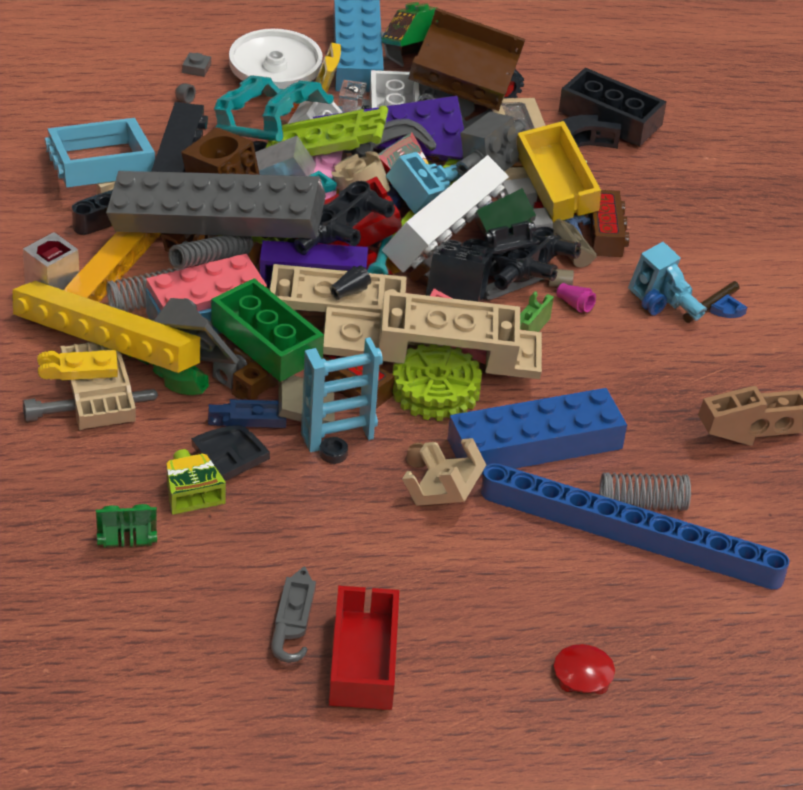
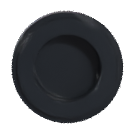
[319,437,348,464]

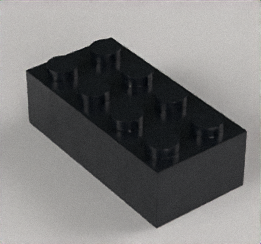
[558,67,667,146]

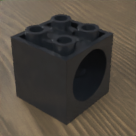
[426,240,493,302]

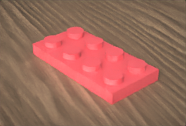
[146,254,267,311]

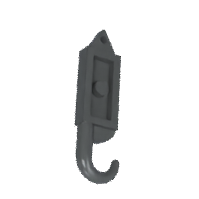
[271,566,316,663]

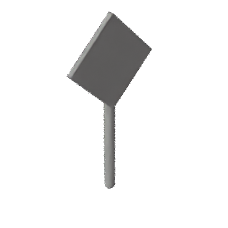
[380,31,404,67]

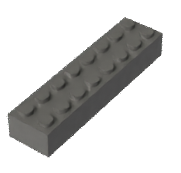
[106,171,326,239]

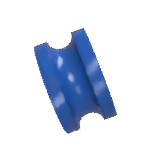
[642,289,667,315]

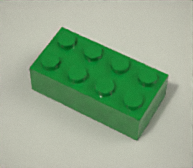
[211,278,324,382]

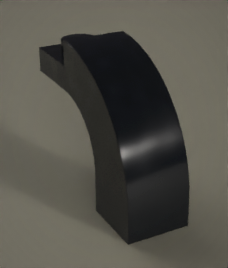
[559,115,621,149]

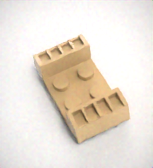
[60,342,136,430]

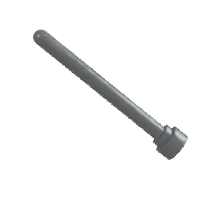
[23,389,158,422]

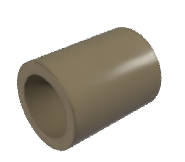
[548,269,574,287]

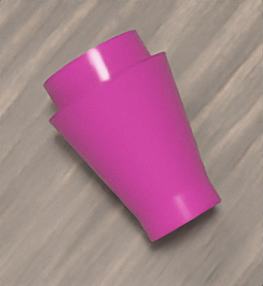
[556,283,596,313]

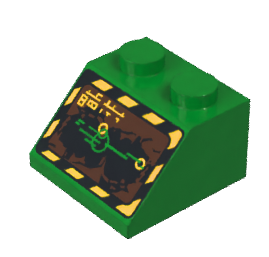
[381,2,438,47]

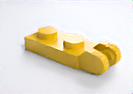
[37,350,118,380]

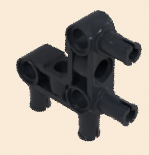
[262,181,395,255]
[462,227,581,290]

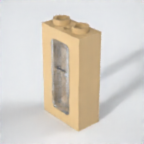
[487,98,546,158]

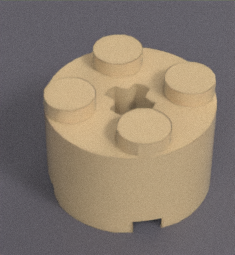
[331,151,390,193]

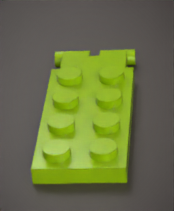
[266,106,388,156]

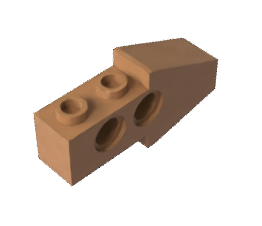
[698,386,803,446]

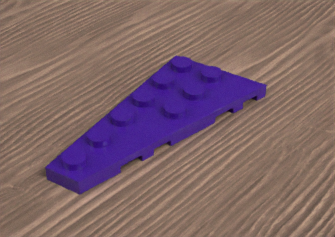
[313,96,464,161]

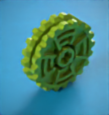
[393,344,482,421]

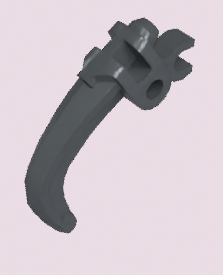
[343,119,436,158]

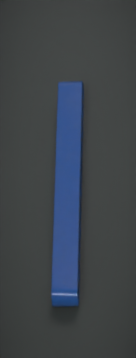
[481,463,789,589]

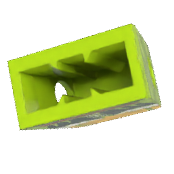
[166,449,226,515]

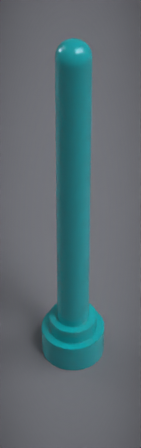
[367,235,392,275]

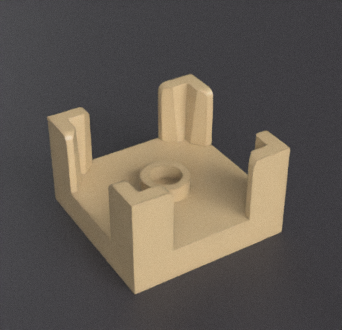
[402,438,486,506]

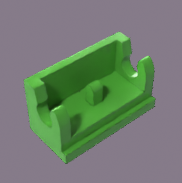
[520,291,554,332]

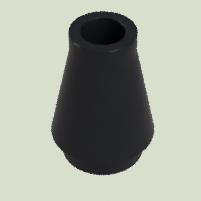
[330,265,371,300]

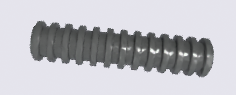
[168,235,253,269]

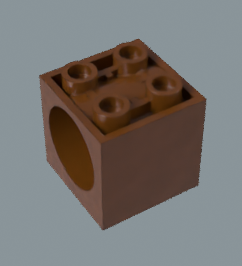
[181,127,260,175]

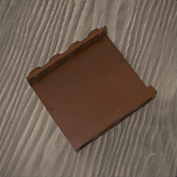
[408,8,526,111]

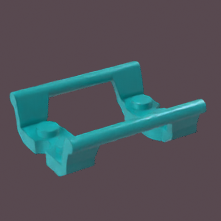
[214,75,334,142]

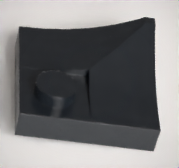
[191,425,270,481]

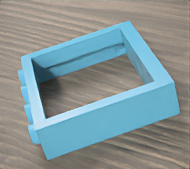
[44,118,155,188]

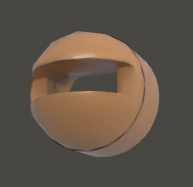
[406,442,426,467]

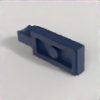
[208,399,286,428]

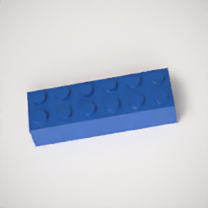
[447,388,627,475]

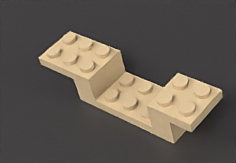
[267,264,454,349]
[323,291,542,379]

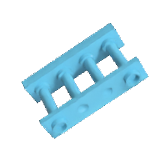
[301,337,383,452]

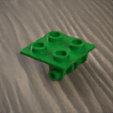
[96,504,157,548]

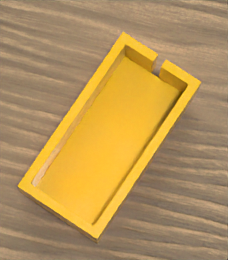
[517,121,601,223]

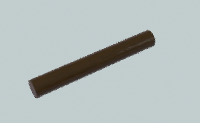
[683,281,740,323]

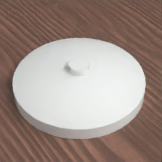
[229,29,323,89]

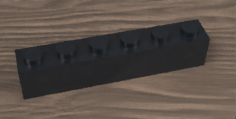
[151,102,208,173]

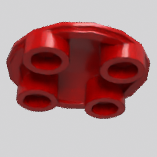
[553,644,615,694]

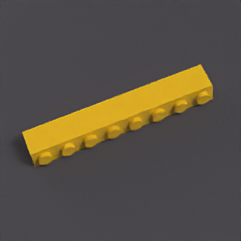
[12,281,200,373]

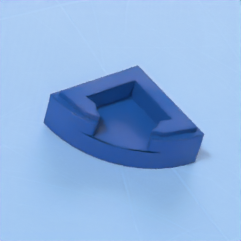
[710,294,748,318]

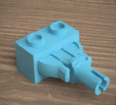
[386,152,462,214]
[628,242,707,321]

